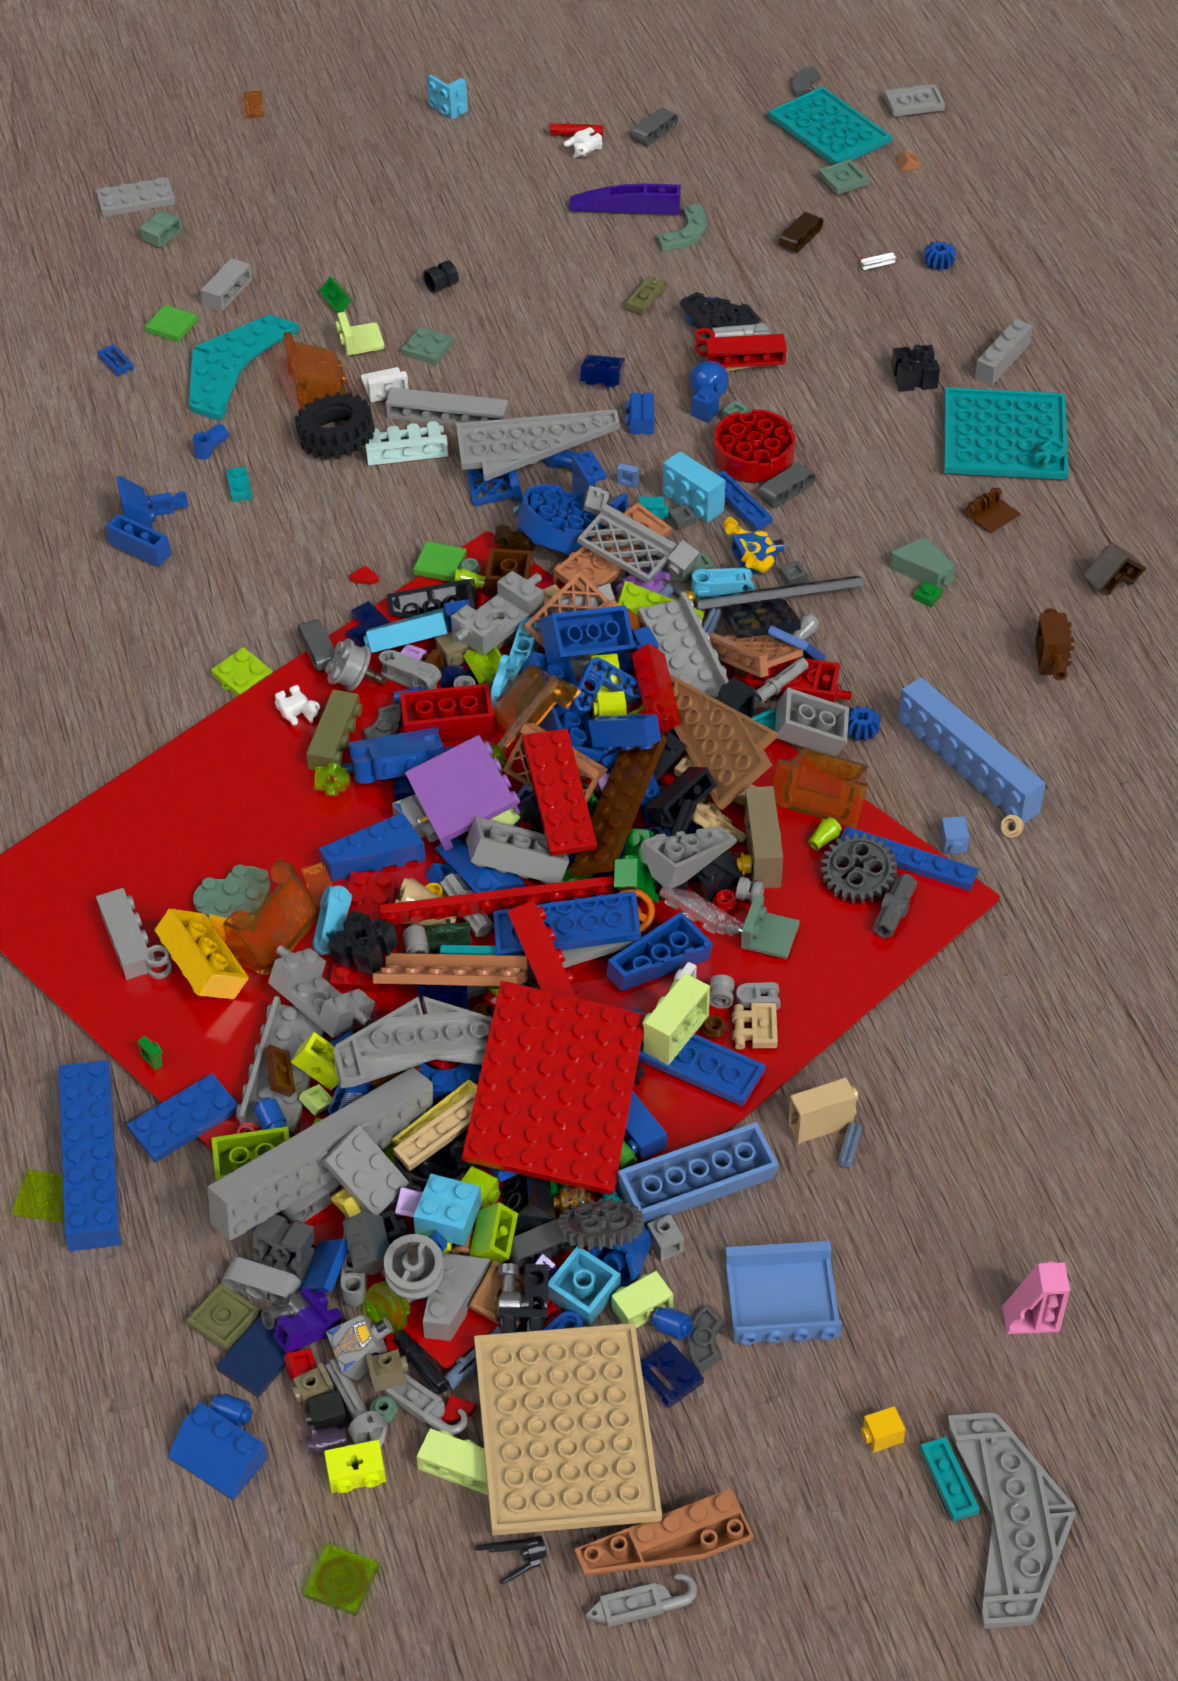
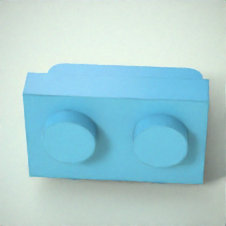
[427,74,468,120]

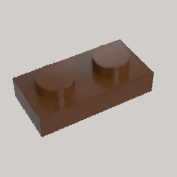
[264,1044,296,1097]

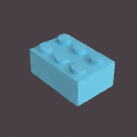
[663,451,725,523]

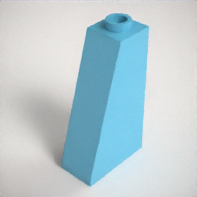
[364,608,449,653]

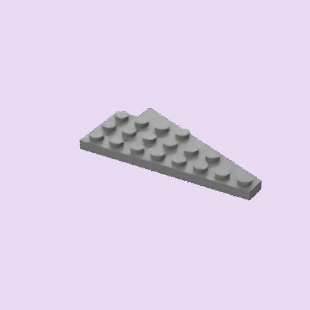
[456,409,620,481]

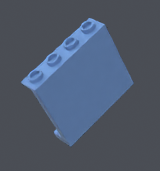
[725,1241,842,1345]

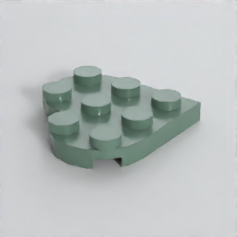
[193,865,271,930]

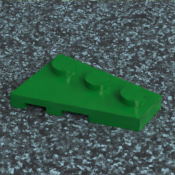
[615,829,659,903]

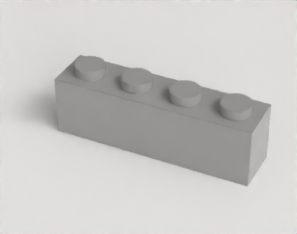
[975,319,1033,386]

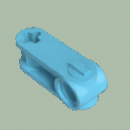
[691,568,755,598]
[313,885,352,955]

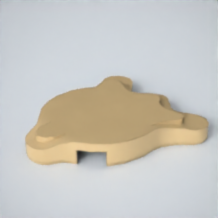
[692,802,747,843]

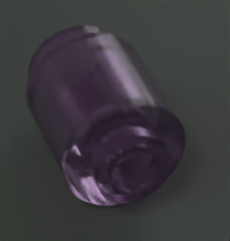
[306,1426,347,1458]

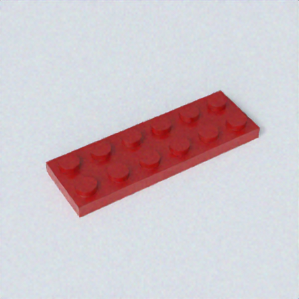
[522,729,597,856]
[329,872,398,992]

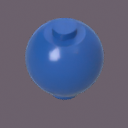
[689,361,729,398]

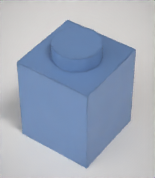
[940,816,969,854]

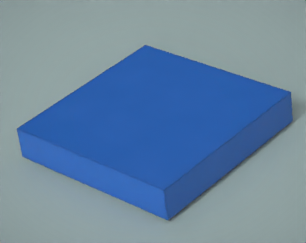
[299,1239,348,1293]

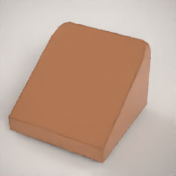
[896,150,922,171]

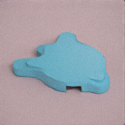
[491,654,523,716]

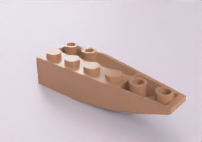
[574,1488,754,1576]

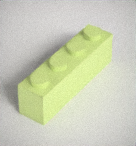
[417,1428,488,1495]

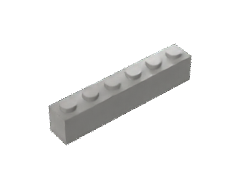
[386,387,509,426]

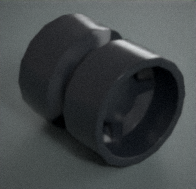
[423,260,459,293]

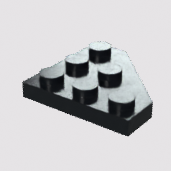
[680,292,760,339]

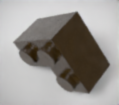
[1084,542,1147,595]

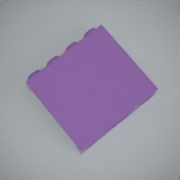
[405,735,520,852]

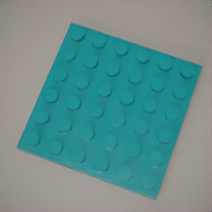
[944,387,1068,480]

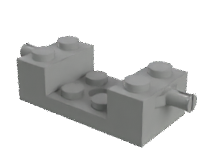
[451,571,544,656]
[268,945,375,1038]

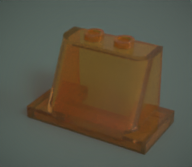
[283,331,347,409]
[493,665,581,757]
[773,747,868,829]

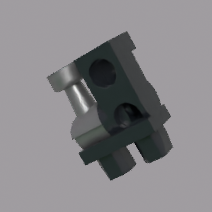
[495,1263,549,1334]

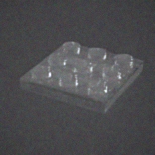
[659,886,744,936]

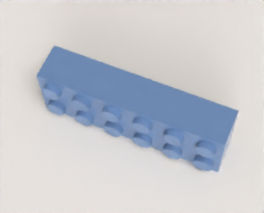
[615,1122,779,1225]

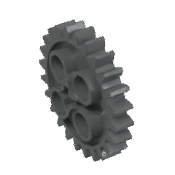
[821,833,897,905]
[558,1198,644,1250]

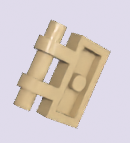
[732,1003,778,1050]

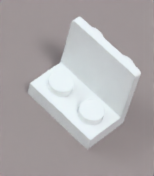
[361,367,409,402]

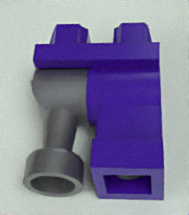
[261,1287,342,1353]

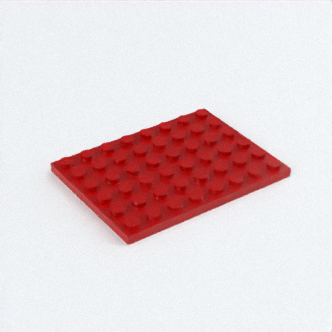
[461,980,646,1196]

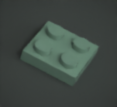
[818,159,869,195]
[401,326,454,365]

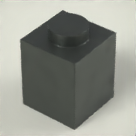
[304,1390,348,1435]

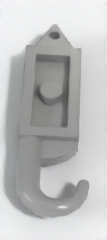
[384,1373,468,1435]
[586,1573,697,1628]

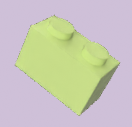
[612,1271,674,1328]

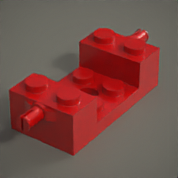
[733,657,852,703]

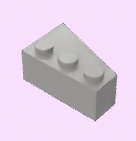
[423,1253,491,1341]

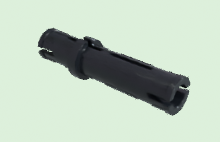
[393,1330,450,1395]

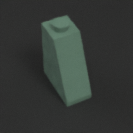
[890,536,956,588]

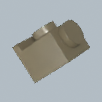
[366,1349,409,1392]
[291,1363,334,1410]

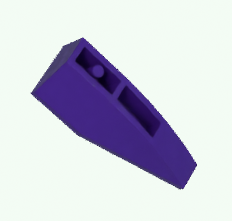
[569,183,681,215]

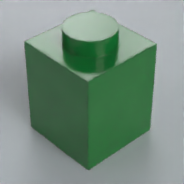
[614,855,645,892]

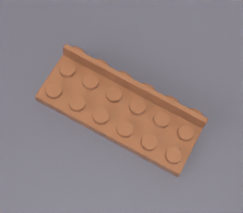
[553,502,672,591]
[373,953,528,986]

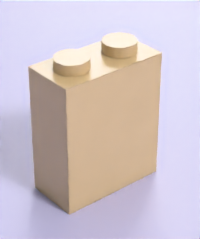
[788,1078,858,1144]

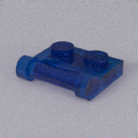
[640,1340,704,1408]

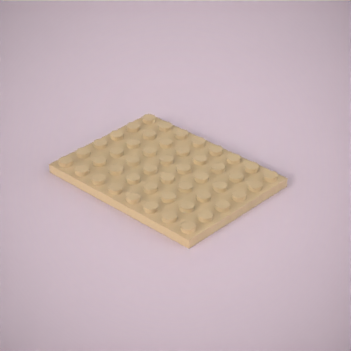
[474,1323,662,1536]

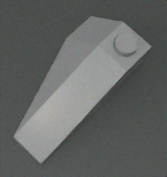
[641,827,737,890]

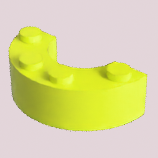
[591,654,626,719]

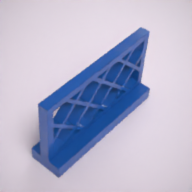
[467,468,523,507]

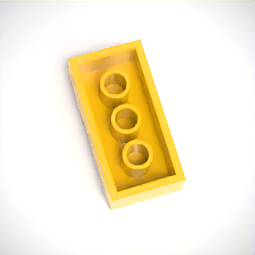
[155,909,249,999]

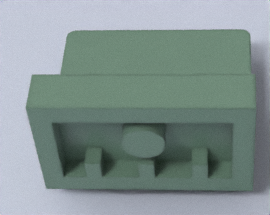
[741,895,800,959]

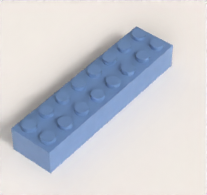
[898,677,1046,824]

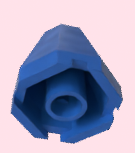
[588,1227,652,1287]

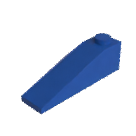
[435,837,525,893]

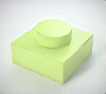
[299,1084,332,1116]

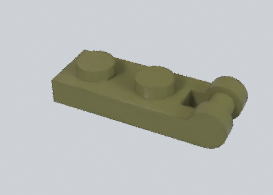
[626,275,668,315]

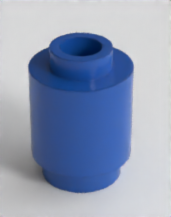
[253,1097,287,1130]
[652,1306,693,1340]
[210,1393,253,1428]

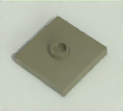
[186,1283,261,1352]

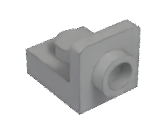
[582,485,609,515]

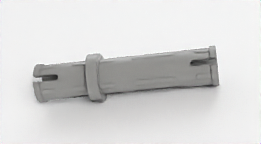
[754,657,809,704]

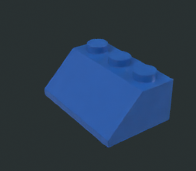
[168,1402,268,1501]

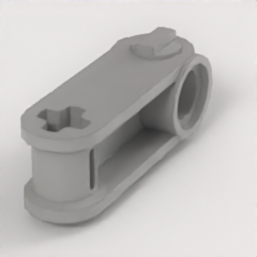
[379,650,442,690]

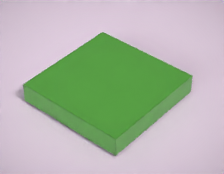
[145,305,198,342]
[413,541,467,582]

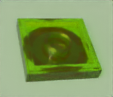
[12,1169,64,1223]
[303,1543,379,1616]

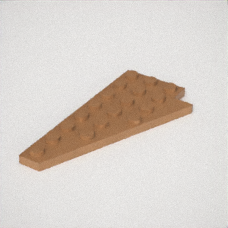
[670,675,779,810]

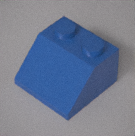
[116,476,155,529]

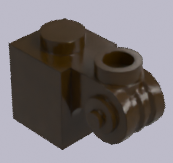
[493,525,536,552]

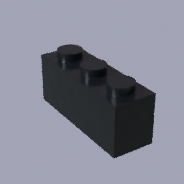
[645,767,717,827]

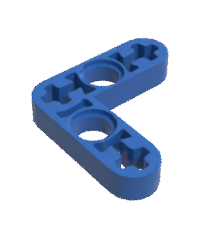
[570,657,641,715]

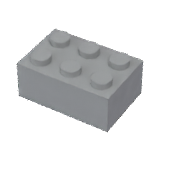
[775,688,849,757]

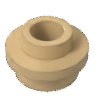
[1001,815,1024,838]

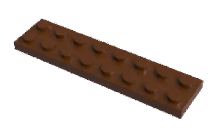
[570,733,667,876]

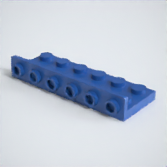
[493,891,642,956]

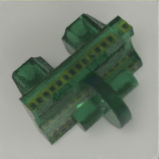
[426,919,472,954]

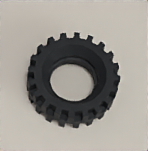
[295,392,375,460]

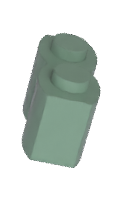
[140,211,182,247]

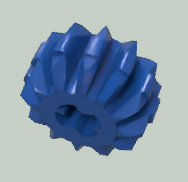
[923,241,956,271]
[848,705,881,742]

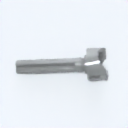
[325,1359,387,1447]

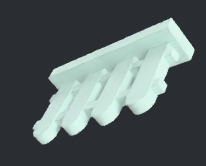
[366,421,448,466]

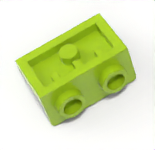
[464,647,502,684]

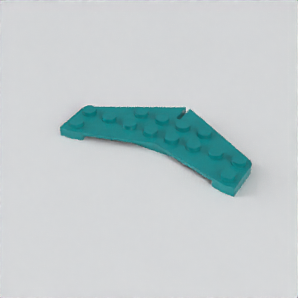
[189,314,300,421]

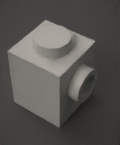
[666,540,700,579]
[647,1214,684,1261]

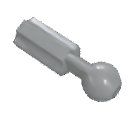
[712,323,770,337]

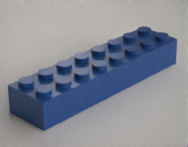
[59,1060,121,1251]

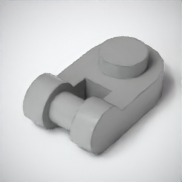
[736,982,781,1010]

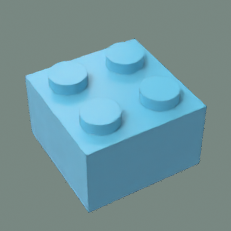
[413,1174,482,1246]
[548,1246,621,1327]

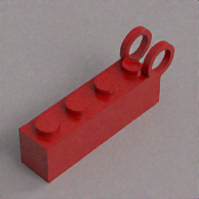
[694,328,787,368]
[631,643,681,732]

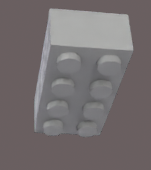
[466,816,569,884]

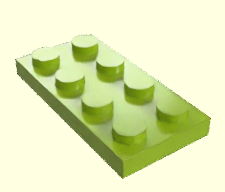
[618,580,704,621]

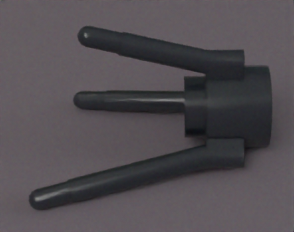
[475,1535,546,1585]

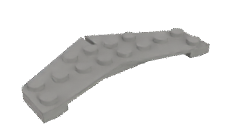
[333,996,492,1088]
[947,1413,1076,1629]

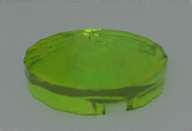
[365,1281,409,1334]

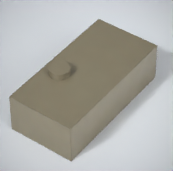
[744,786,783,888]

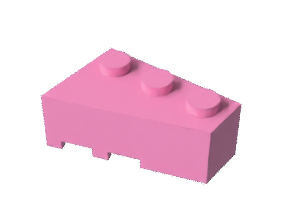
[1002,1261,1070,1334]

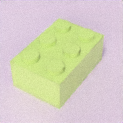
[642,973,710,1066]

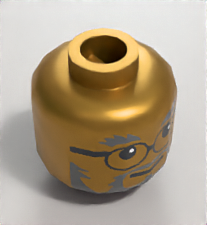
[554,1186,590,1215]

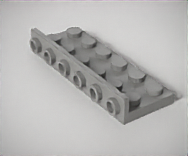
[638,592,729,701]
[236,996,325,1137]

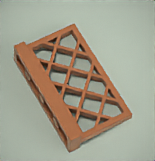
[523,571,619,649]
[709,633,803,678]
[503,722,607,803]

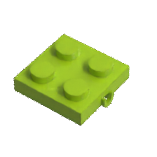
[211,647,273,696]

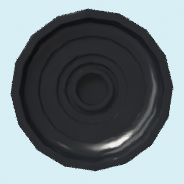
[393,1147,468,1187]

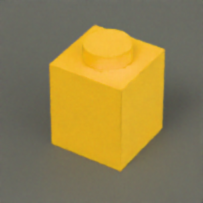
[860,1406,906,1453]

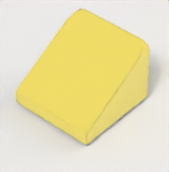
[330,1188,364,1218]

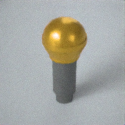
[671,584,696,604]

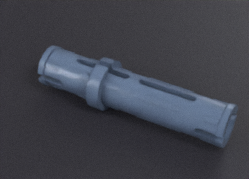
[443,1326,501,1391]

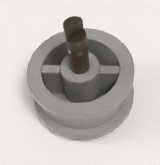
[325,638,386,692]
[384,1234,444,1300]

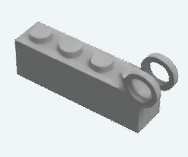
[96,888,172,980]

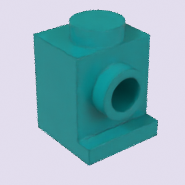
[639,496,668,521]

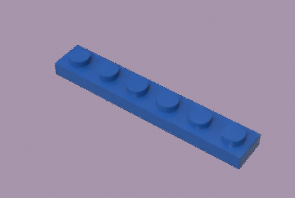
[840,826,979,891]

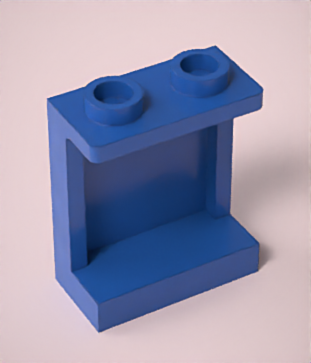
[572,450,606,495]

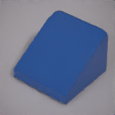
[426,864,455,884]

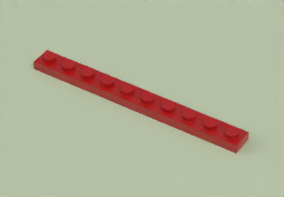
[378,876,614,926]

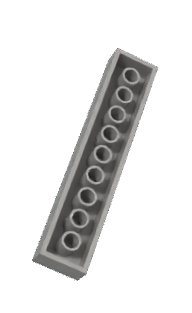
[207,1067,433,1241]

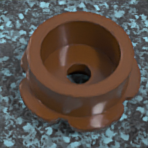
[702,1015,727,1039]

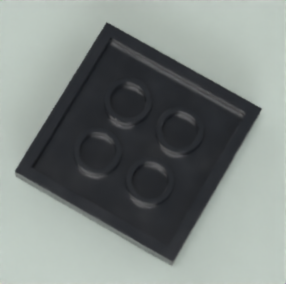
[723,598,801,639]

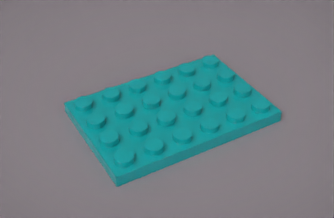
[768,86,892,165]

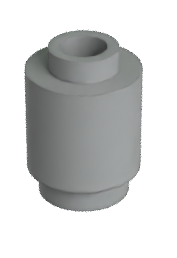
[402,925,430,954]

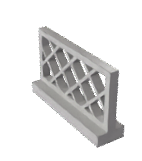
[577,503,677,584]

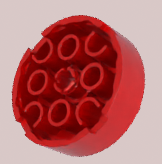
[713,409,796,482]

